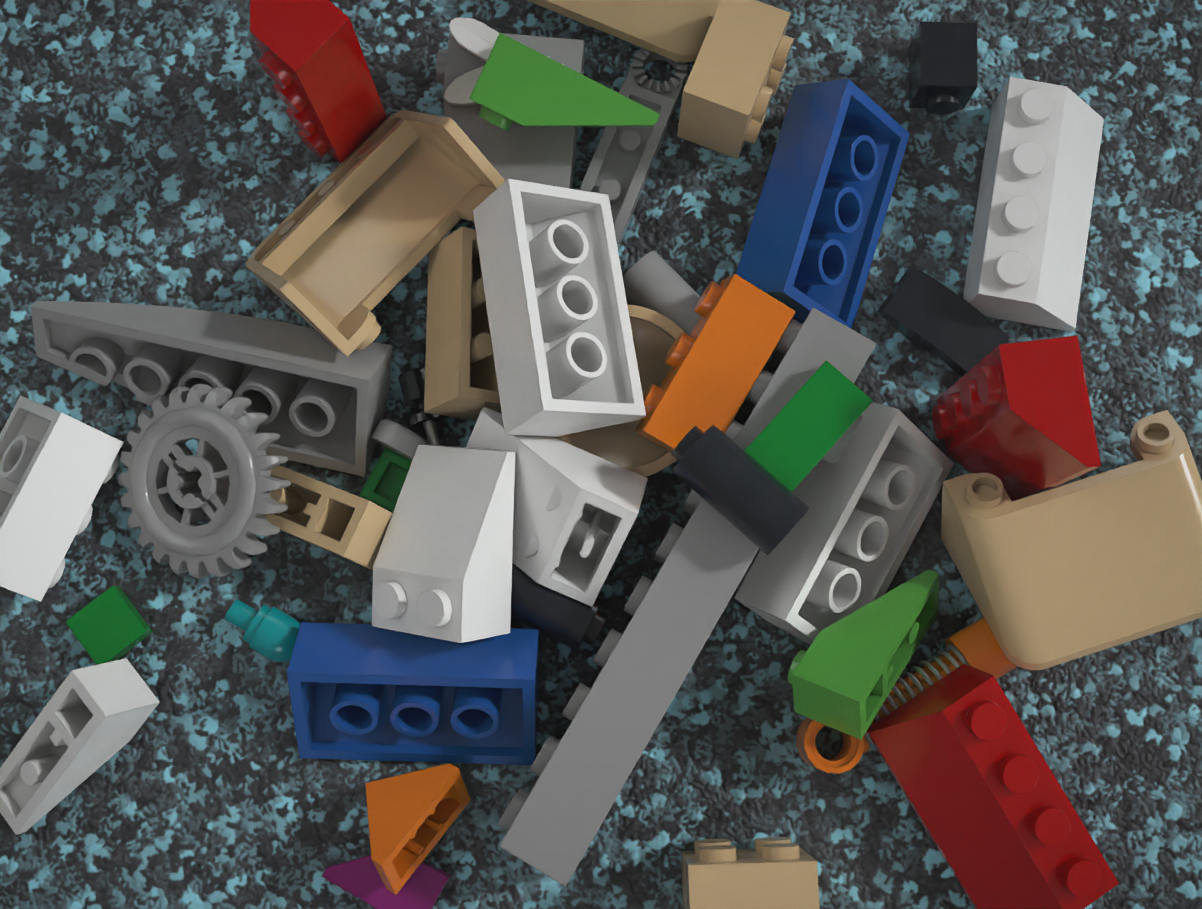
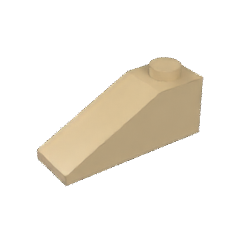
[265,465,393,570]

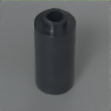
[671,424,809,555]
[511,562,609,651]

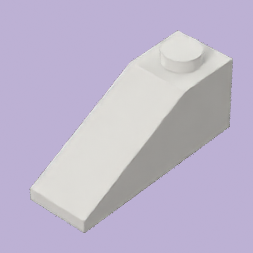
[0,658,160,835]

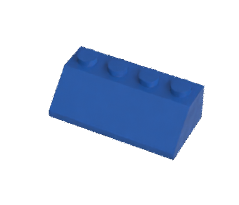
[736,79,910,329]
[287,622,539,765]

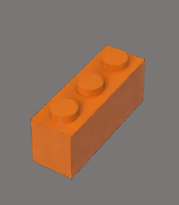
[634,274,796,453]

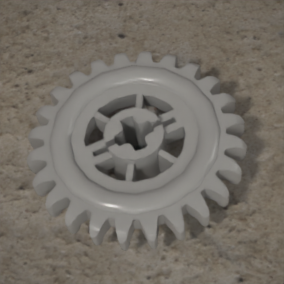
[118,384,291,579]

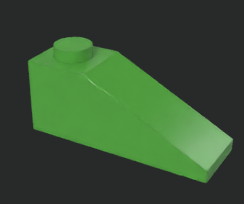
[469,33,660,132]
[788,569,940,740]

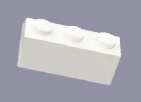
[0,396,124,602]

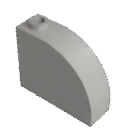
[436,31,585,189]

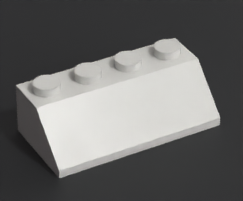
[963,77,1104,332]
[473,179,646,437]
[735,402,954,645]

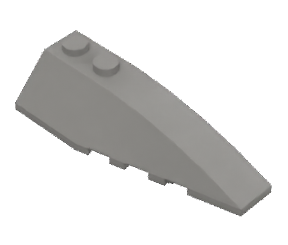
[31,301,392,477]

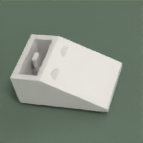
[466,406,648,607]

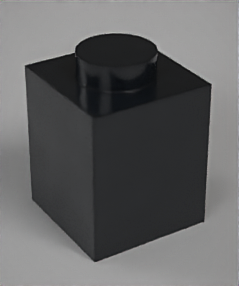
[909,21,978,115]

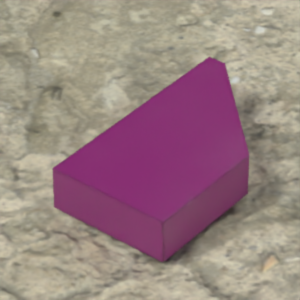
[322,854,451,909]

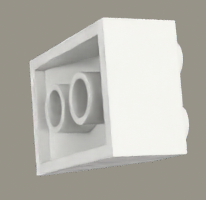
[372,444,516,643]

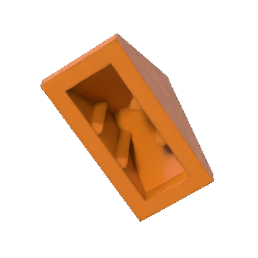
[365,763,471,895]

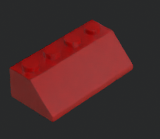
[250,0,387,164]
[932,335,1101,501]
[866,663,1119,909]

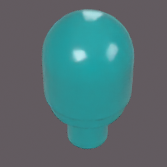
[224,599,301,662]

